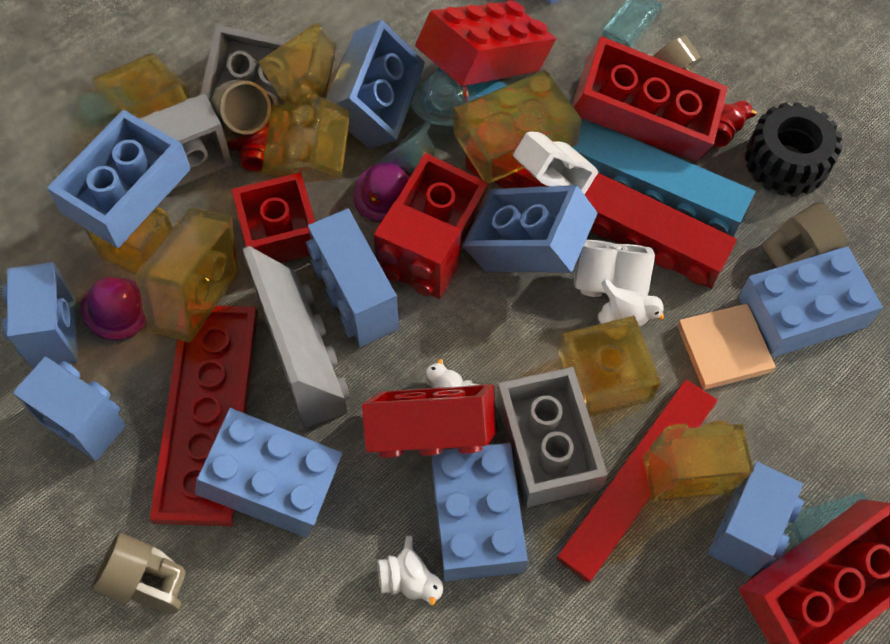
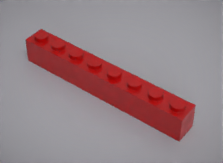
[465,120,738,289]

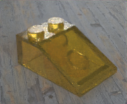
[92,53,191,119]

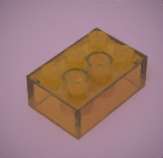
[453,69,582,184]
[136,207,239,342]

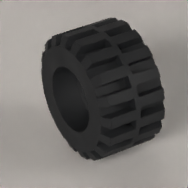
[745,102,843,197]

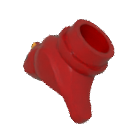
[713,100,757,147]
[227,117,287,172]

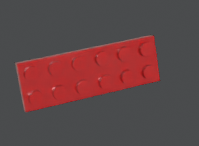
[150,305,258,526]

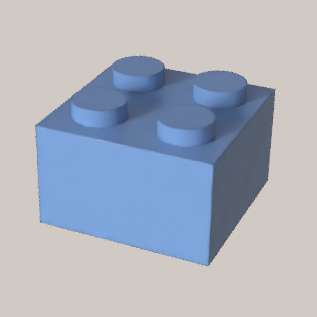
[2,262,78,369]
[13,356,126,461]
[707,461,804,577]

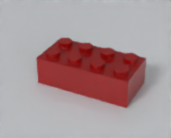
[415,0,557,86]
[570,36,728,163]
[738,499,890,644]

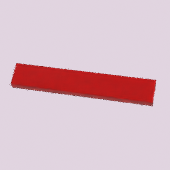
[556,379,718,584]

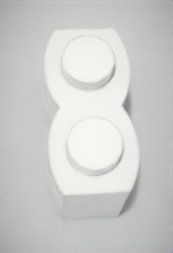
[513,132,598,194]
[574,240,655,297]

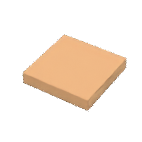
[677,303,776,390]

